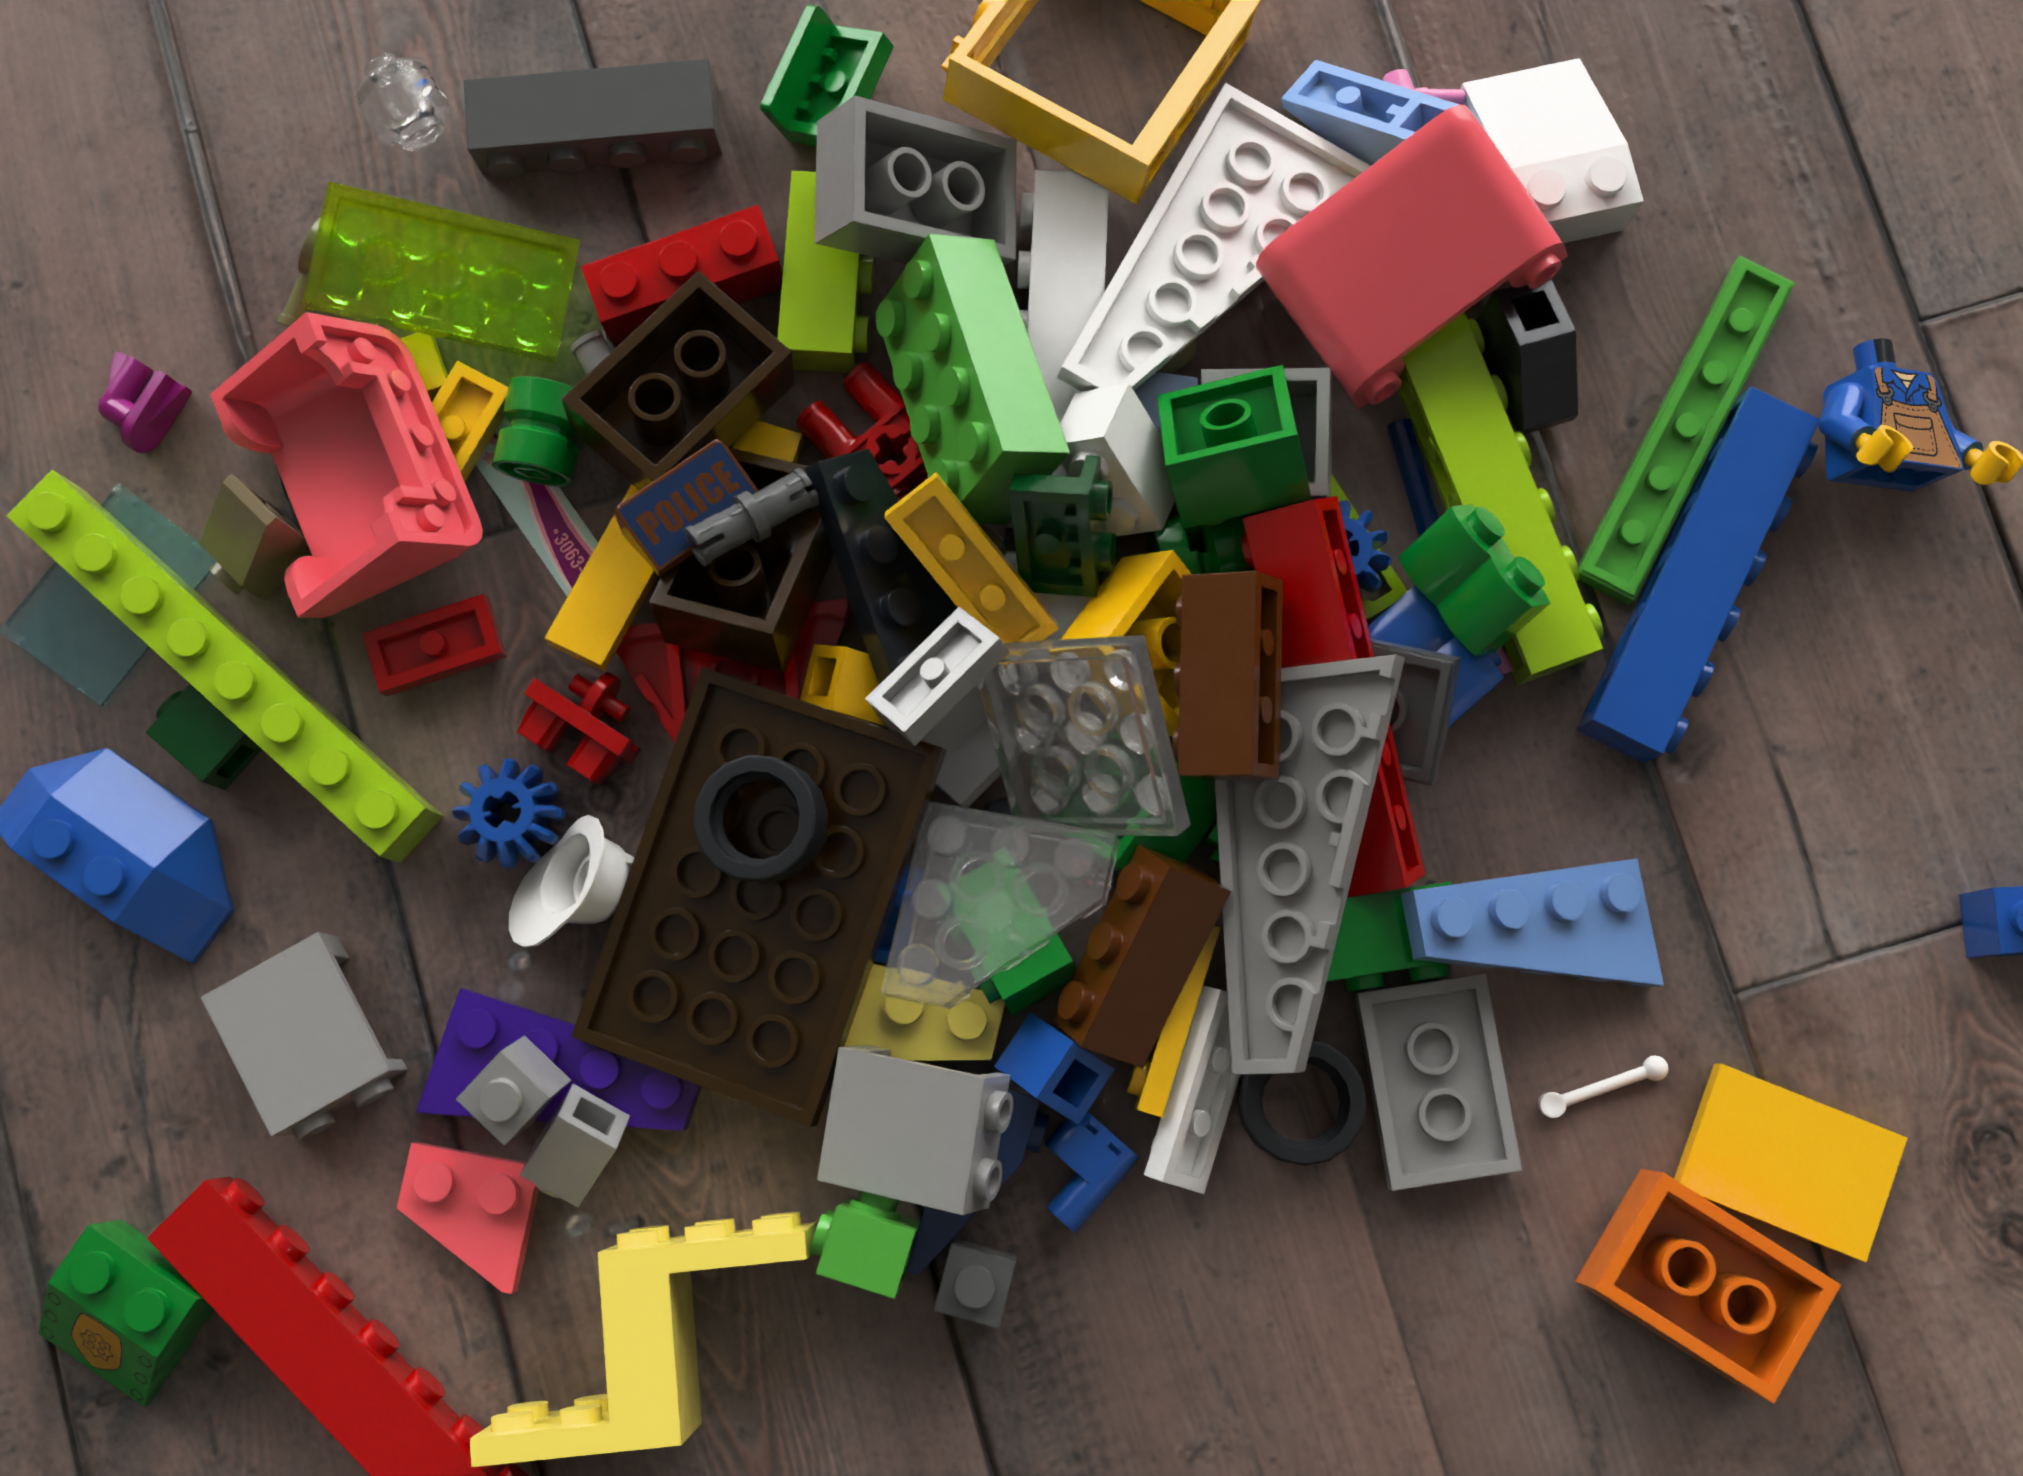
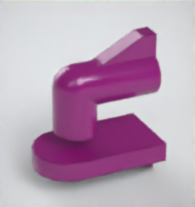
[98,351,193,453]

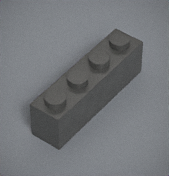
[464,59,723,179]

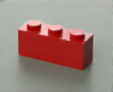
[581,204,783,348]

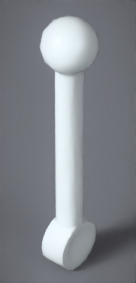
[1538,1055,1669,1118]

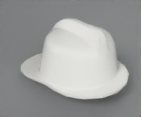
[509,815,634,948]

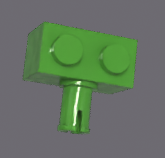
[810,1191,921,1299]

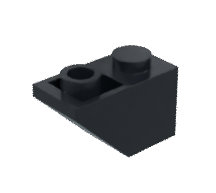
[1475,279,1578,435]

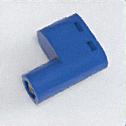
[1044,1112,1140,1233]

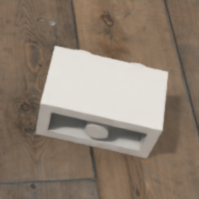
[1060,383,1175,536]

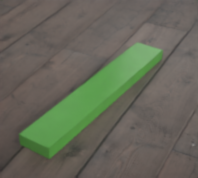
[1578,256,1795,605]

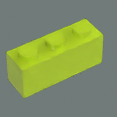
[777,171,875,373]

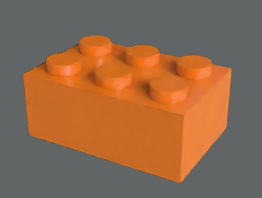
[1575,1169,1841,1404]

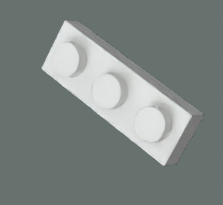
[1144,985,1240,1194]

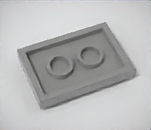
[1354,974,1523,1191]

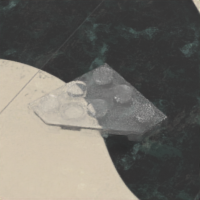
[881,801,1120,1009]

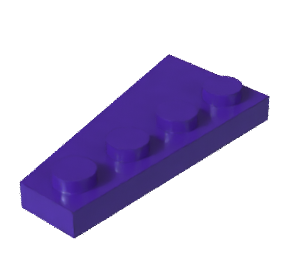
[415,988,702,1131]

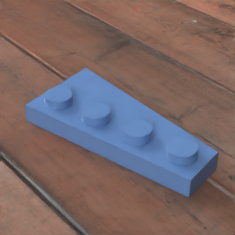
[1401,858,1664,988]

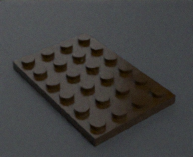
[571,667,947,1127]

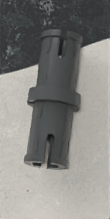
[684,467,819,566]

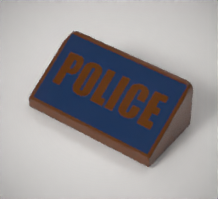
[614,439,758,577]

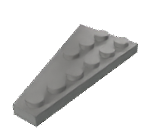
[1215,654,1405,1075]

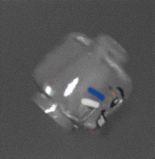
[356,53,449,151]

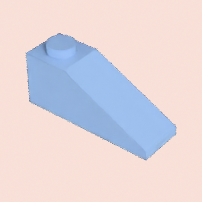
[1281,60,1470,165]

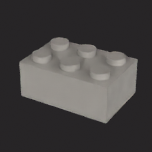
[815,96,1017,265]

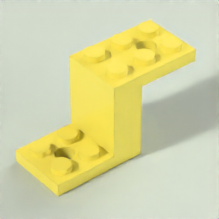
[470,1212,818,1467]

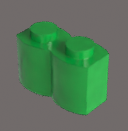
[1398,504,1550,656]

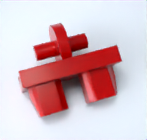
[517,672,641,786]

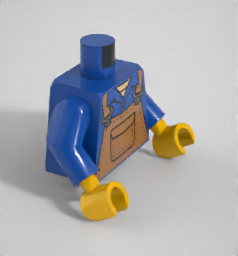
[1818,338,2023,492]

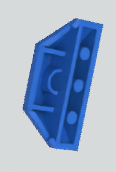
[0,748,235,963]

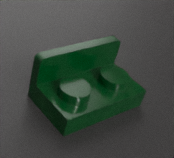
[1009,455,1117,597]

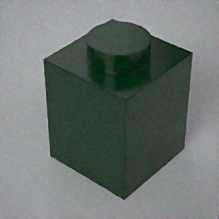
[145,684,262,790]

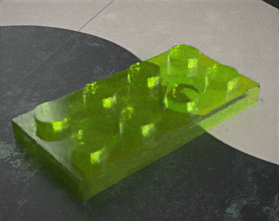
[302,181,580,364]

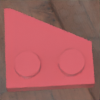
[397,1142,539,1294]

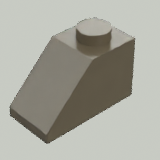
[199,473,312,601]

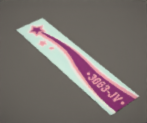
[476,417,598,597]

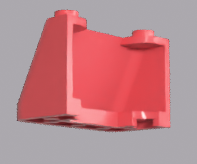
[1256,105,1568,410]
[210,312,483,618]

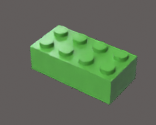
[875,234,1070,524]

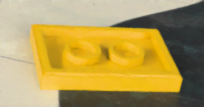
[1674,1063,1908,1262]

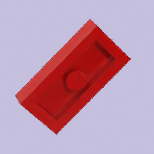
[362,594,507,697]

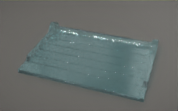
[0,483,216,706]

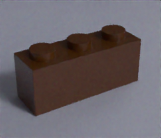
[1172,571,1283,780]
[1052,844,1231,1068]

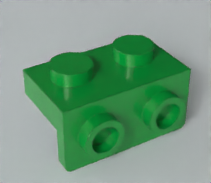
[760,5,894,147]

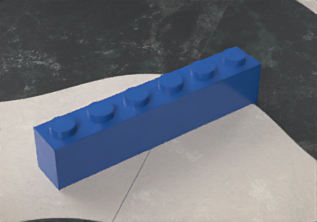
[1576,386,1819,763]

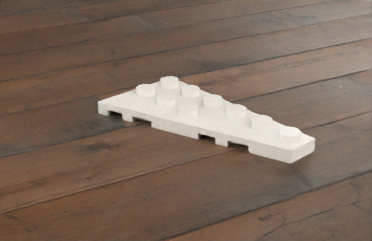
[1057,83,1371,391]

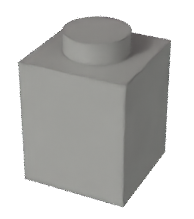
[456,1035,572,1146]
[520,1084,630,1207]

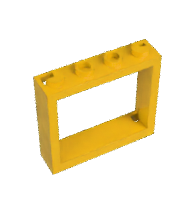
[941,0,1260,205]

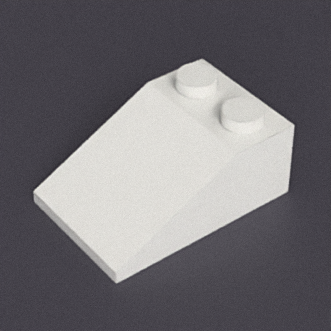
[1460,58,1644,243]

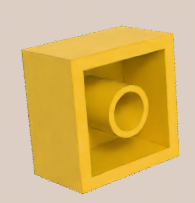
[1054,550,1191,738]

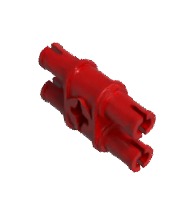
[796,361,928,501]

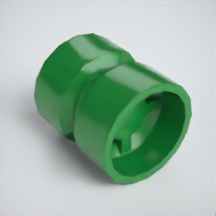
[491,376,580,487]
[1148,515,1255,574]

